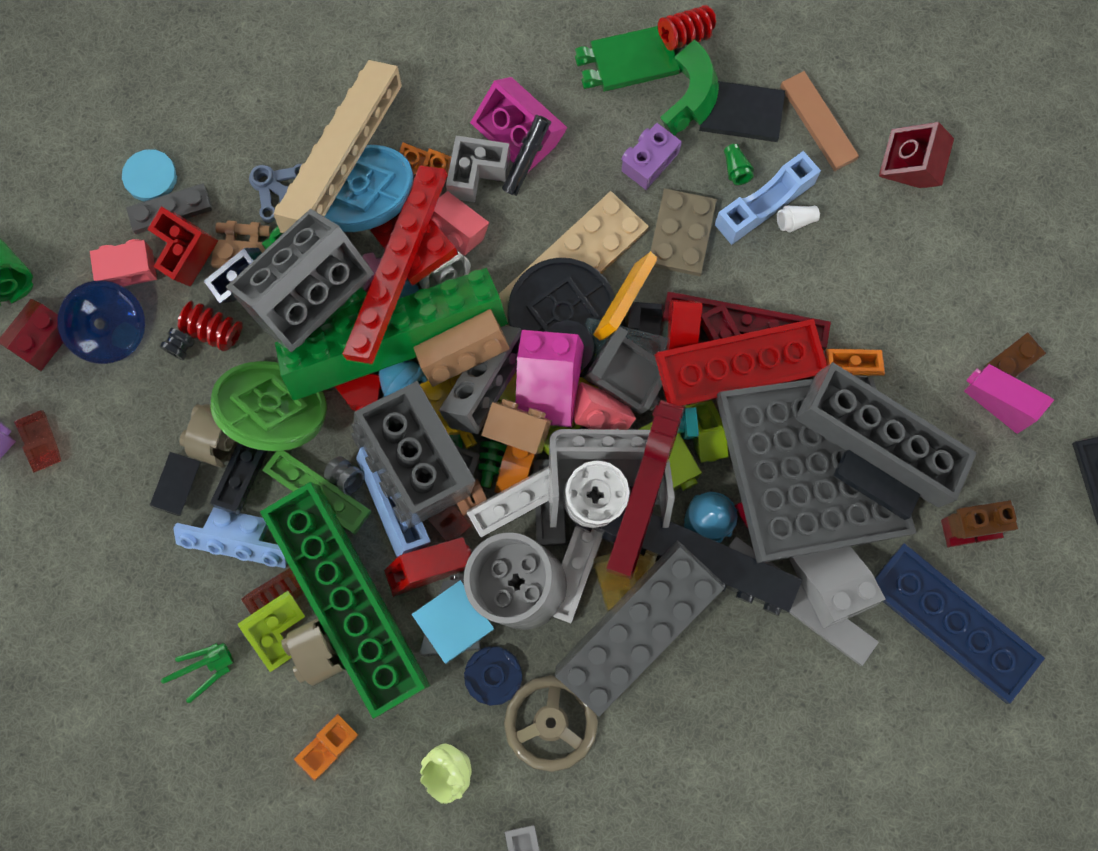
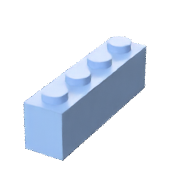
[356,447,431,557]

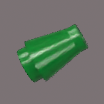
[724,144,754,185]

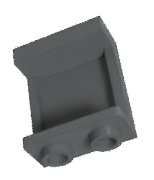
[584,326,663,414]

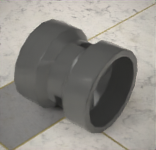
[324,456,364,495]

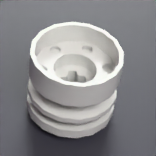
[562,461,630,528]

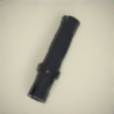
[502,115,551,196]

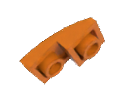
[399,142,451,182]

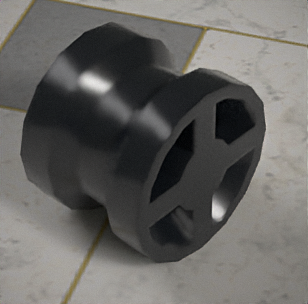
[159,327,195,361]

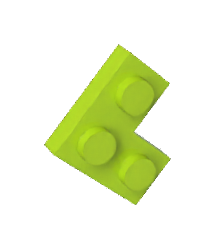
[238,591,305,672]

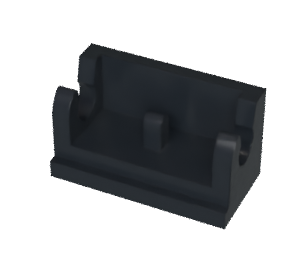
[150,452,201,516]

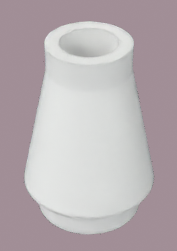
[777,205,820,233]

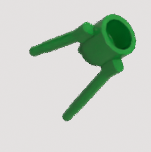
[161,643,234,703]

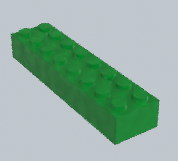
[275,268,508,401]
[260,482,431,719]

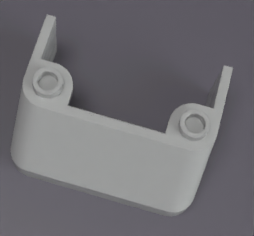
[548,429,675,528]

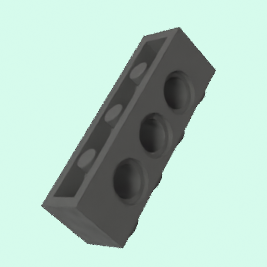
[439,326,522,434]

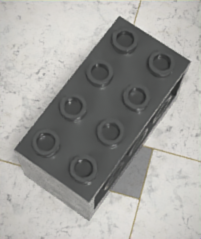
[226,208,374,352]
[351,381,475,528]

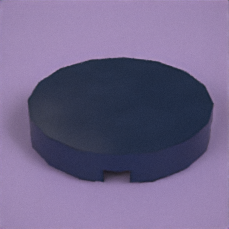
[464,647,522,706]

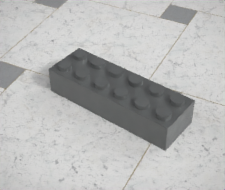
[795,362,977,508]
[555,540,724,716]

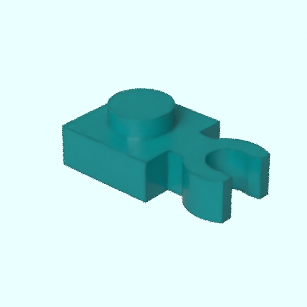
[678,408,699,440]

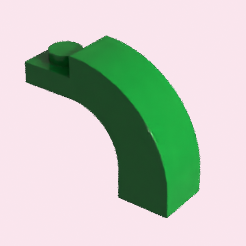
[660,39,719,136]

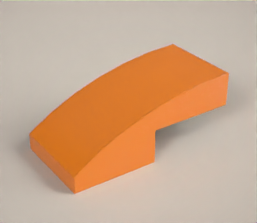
[294,714,358,782]

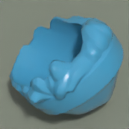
[379,360,428,397]
[684,492,738,543]

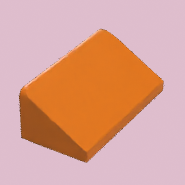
[824,349,885,376]

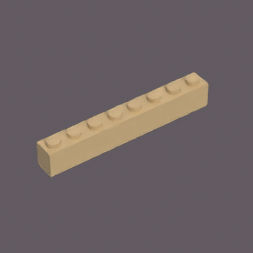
[274,60,402,233]

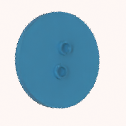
[324,145,414,232]

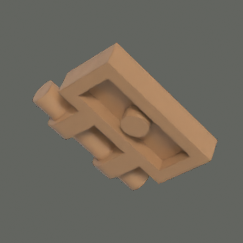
[211,220,272,268]

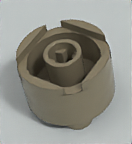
[179,404,238,468]
[281,618,346,686]

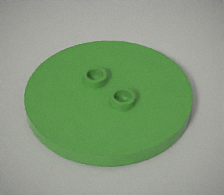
[210,361,327,451]

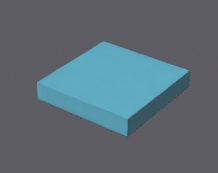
[412,580,494,664]

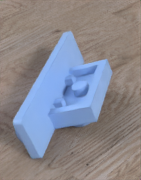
[173,507,287,568]

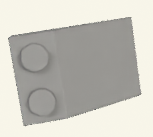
[789,547,885,629]

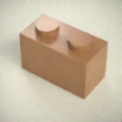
[481,399,552,454]

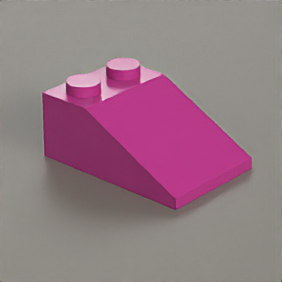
[516,330,584,428]

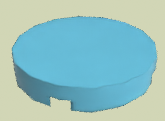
[122,150,177,202]

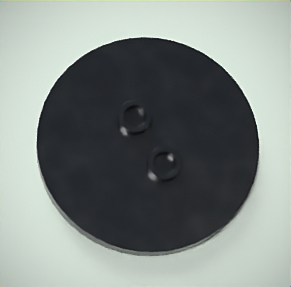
[507,258,615,359]

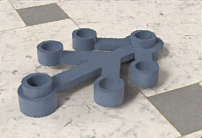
[249,164,302,223]

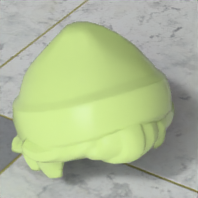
[420,744,472,804]

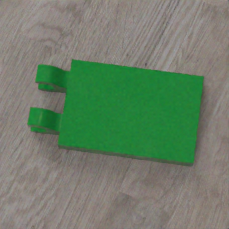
[575,26,680,92]

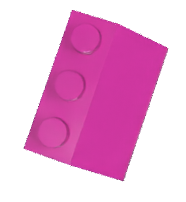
[470,77,567,172]

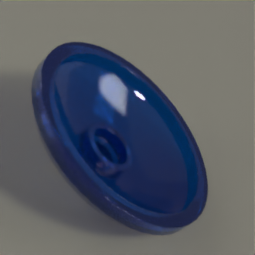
[57,281,145,364]

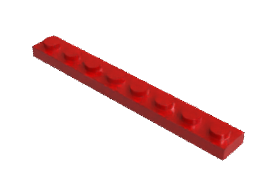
[343,166,448,364]

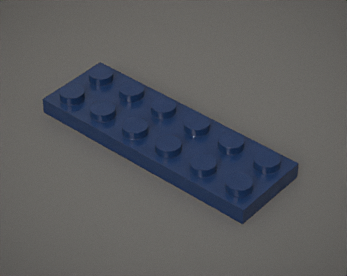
[875,543,1045,704]

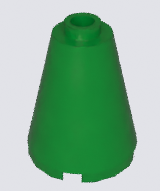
[0,238,34,306]

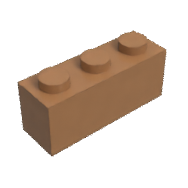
[414,309,510,387]

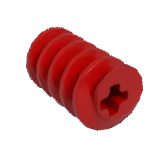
[658,5,716,51]
[178,300,243,351]

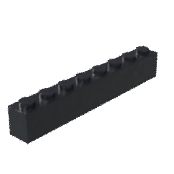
[571,489,802,616]

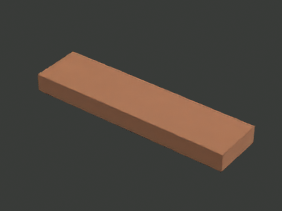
[780,71,859,171]

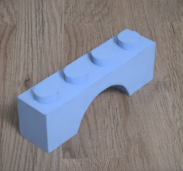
[715,151,821,245]

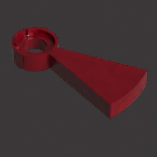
[606,400,684,580]

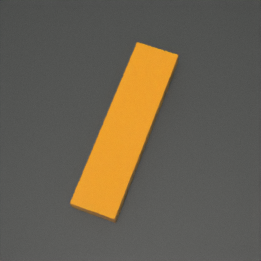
[593,251,658,341]

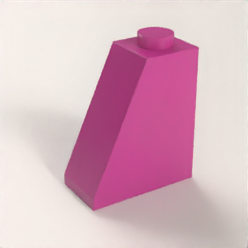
[964,364,1054,434]

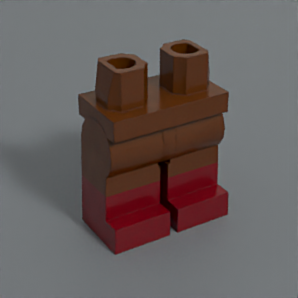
[941,500,1018,548]

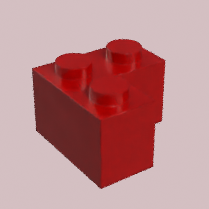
[147,206,218,287]

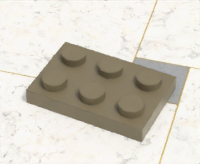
[651,188,717,276]

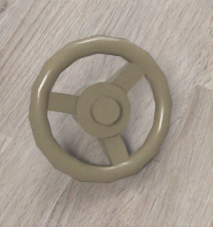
[504,675,598,772]

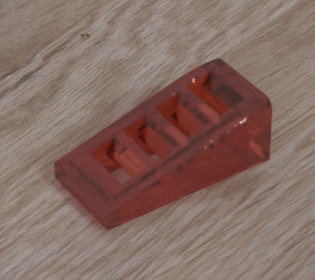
[241,568,304,615]

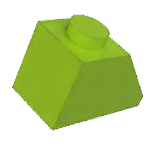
[685,400,728,462]

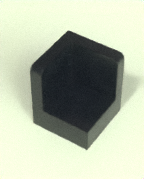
[627,301,663,338]

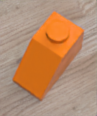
[494,445,537,494]

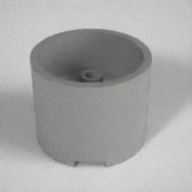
[464,533,567,630]

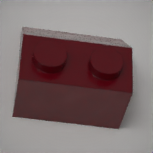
[879,122,954,188]
[0,299,75,371]

